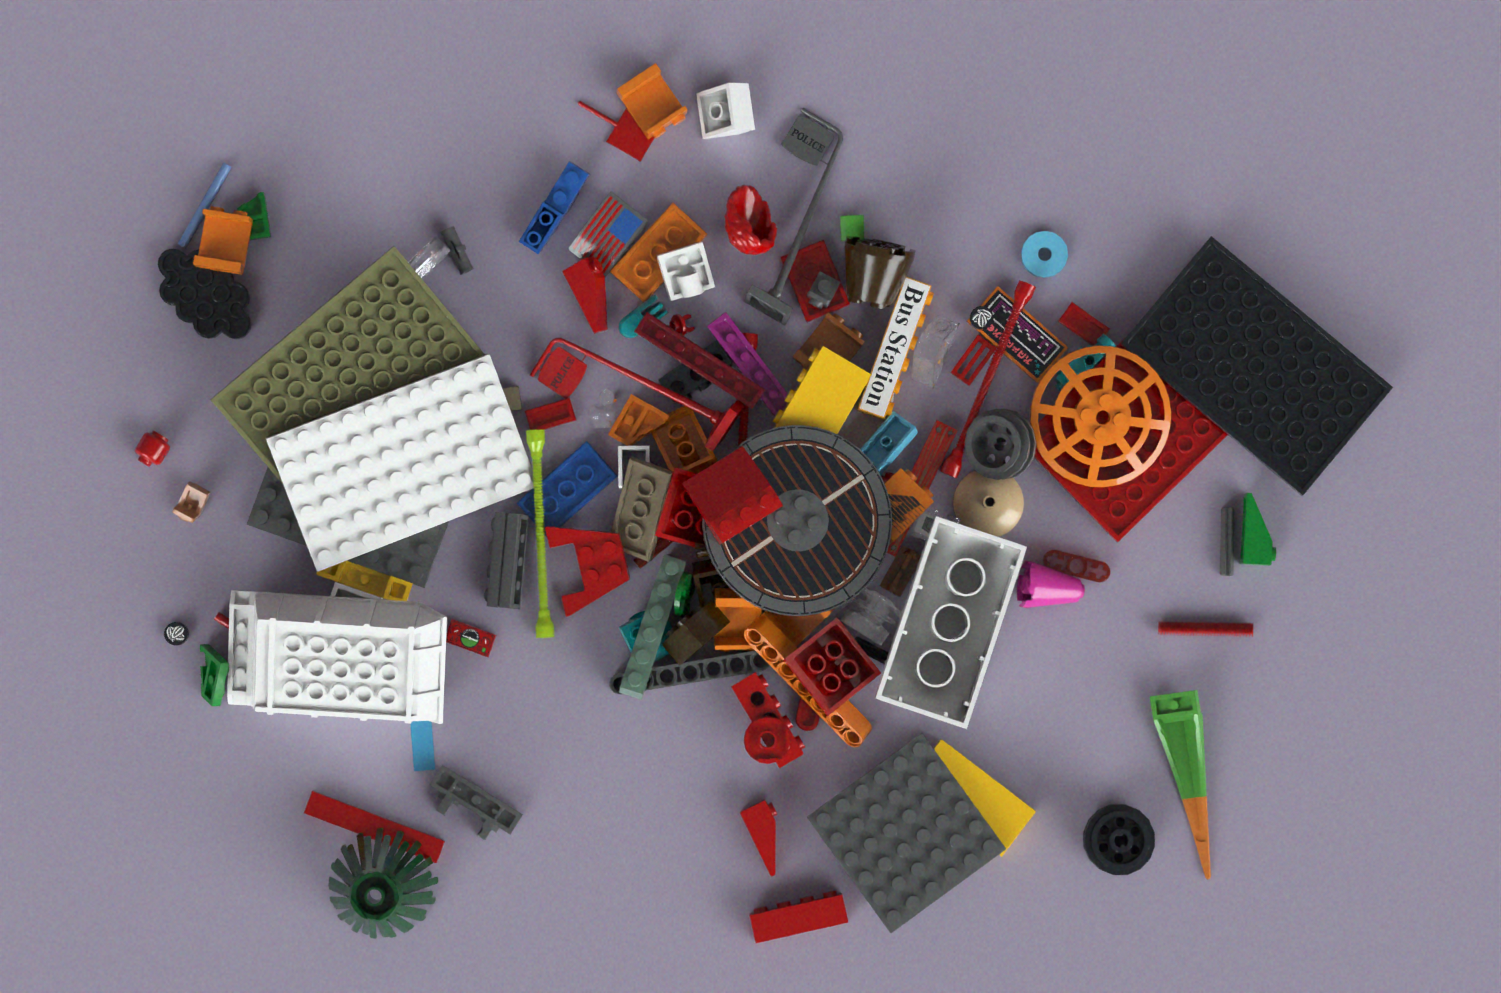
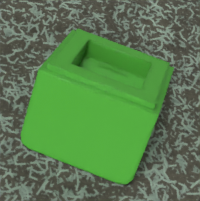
[840,215,864,241]

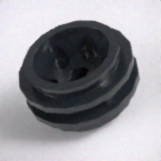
[1083,804,1155,875]

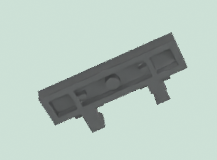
[430,765,523,840]

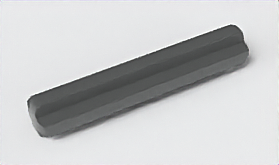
[1220,507,1234,576]

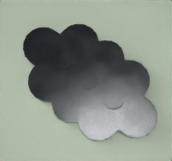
[158,248,252,340]

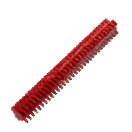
[1158,621,1253,637]

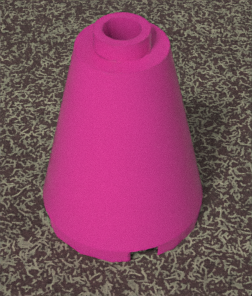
[1017,561,1085,608]

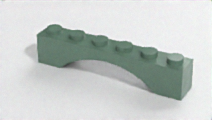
[619,554,687,700]

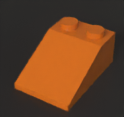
[651,406,717,474]

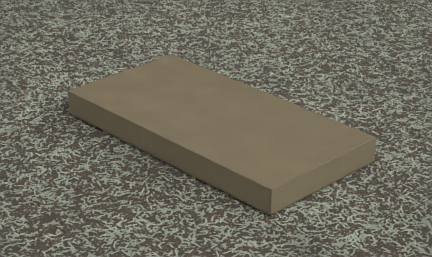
[611,457,673,562]

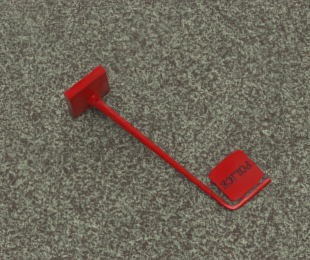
[530,338,746,451]

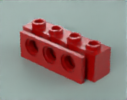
[731,672,805,769]

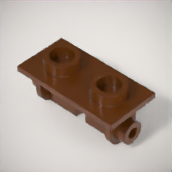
[879,545,921,597]

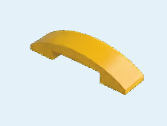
[315,561,413,601]

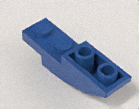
[519,161,590,254]

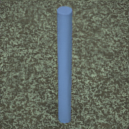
[178,163,232,249]

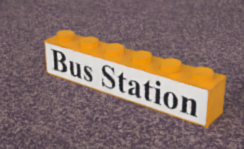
[857,277,934,420]

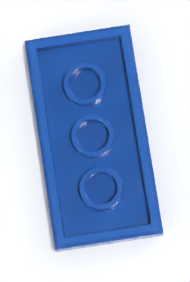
[517,441,618,537]

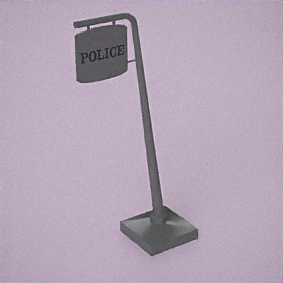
[745,108,843,326]

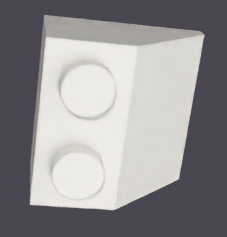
[696,83,755,139]

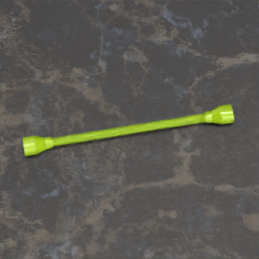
[526,430,555,638]

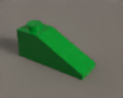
[1240,493,1276,566]

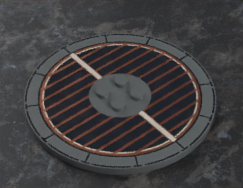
[702,425,892,616]

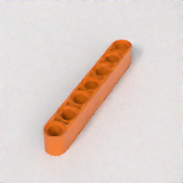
[744,616,872,747]

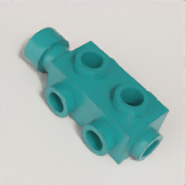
[1054,334,1116,391]

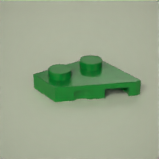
[232,192,271,241]
[200,644,229,706]

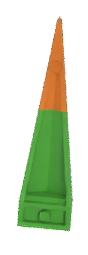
[1150,690,1211,880]

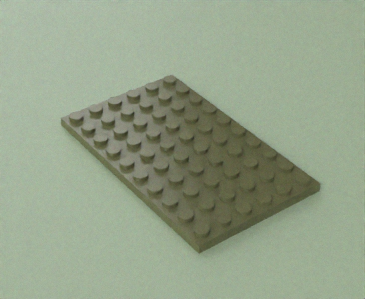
[210,246,485,484]

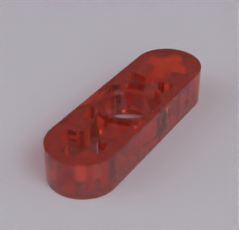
[1042,550,1110,583]

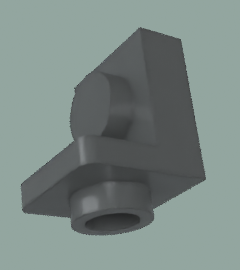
[807,272,841,309]

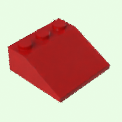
[682,446,783,545]
[654,467,705,547]
[783,617,881,716]

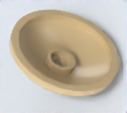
[953,471,1024,537]

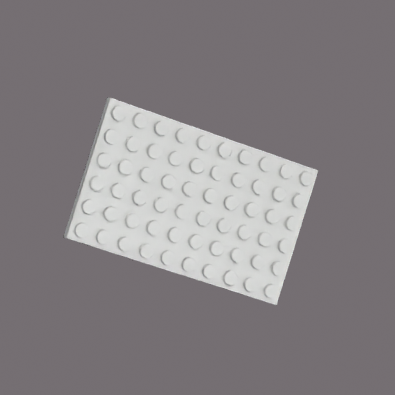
[266,354,534,572]

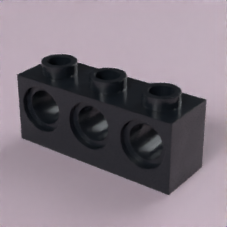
[658,340,733,405]

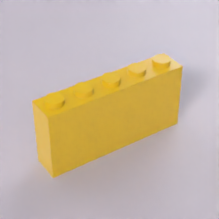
[773,346,872,434]
[933,739,1036,857]

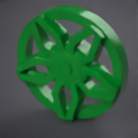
[674,572,695,617]

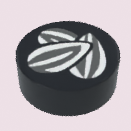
[970,306,994,330]
[164,622,189,646]

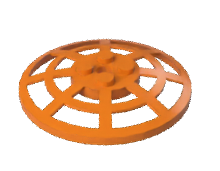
[1030,345,1171,487]

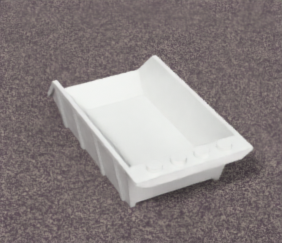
[227,590,447,724]

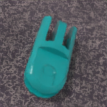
[619,294,669,338]

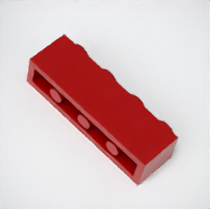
[749,890,849,943]

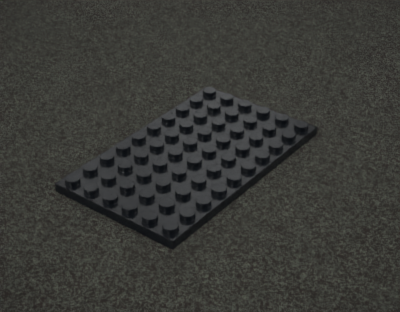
[1120,236,1393,496]

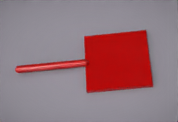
[578,101,654,162]

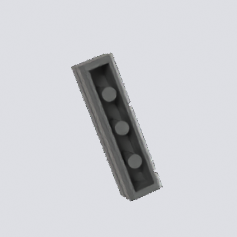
[484,512,529,609]

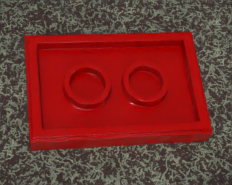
[780,240,850,322]

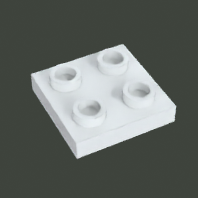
[656,241,715,301]

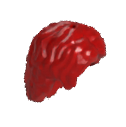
[724,185,777,255]

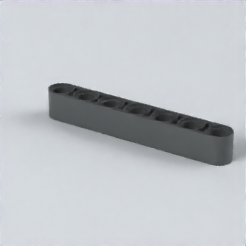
[609,651,770,695]

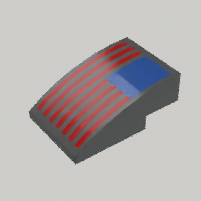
[568,191,648,278]

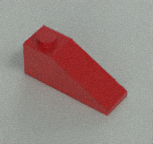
[562,256,608,334]
[740,799,778,877]

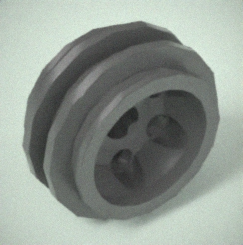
[965,409,1036,480]

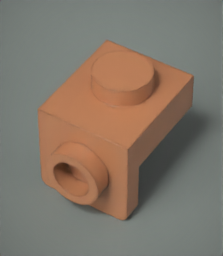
[172,481,210,523]

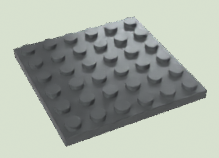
[807,733,1006,933]

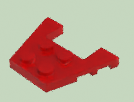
[545,526,630,617]

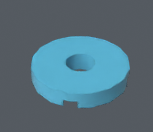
[1021,231,1068,278]

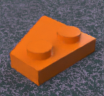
[608,394,671,446]

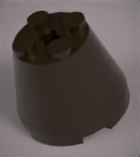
[844,236,916,309]

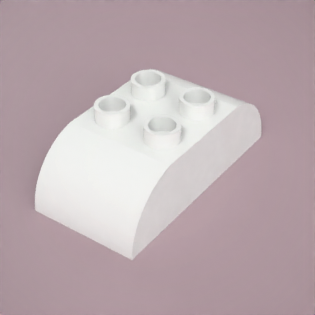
[875,516,1027,729]

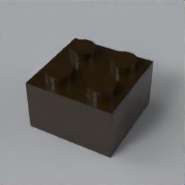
[662,600,730,665]

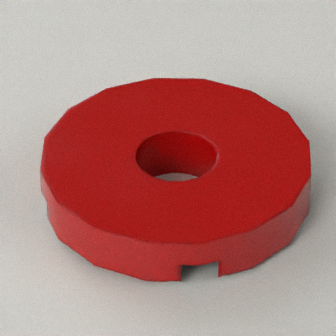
[744,716,791,764]

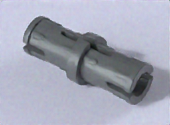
[440,226,474,275]

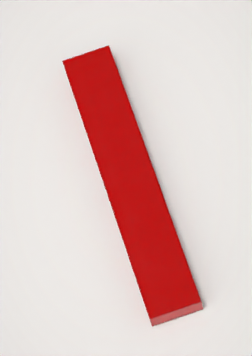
[304,791,445,863]

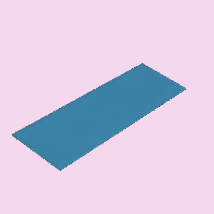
[410,721,435,771]

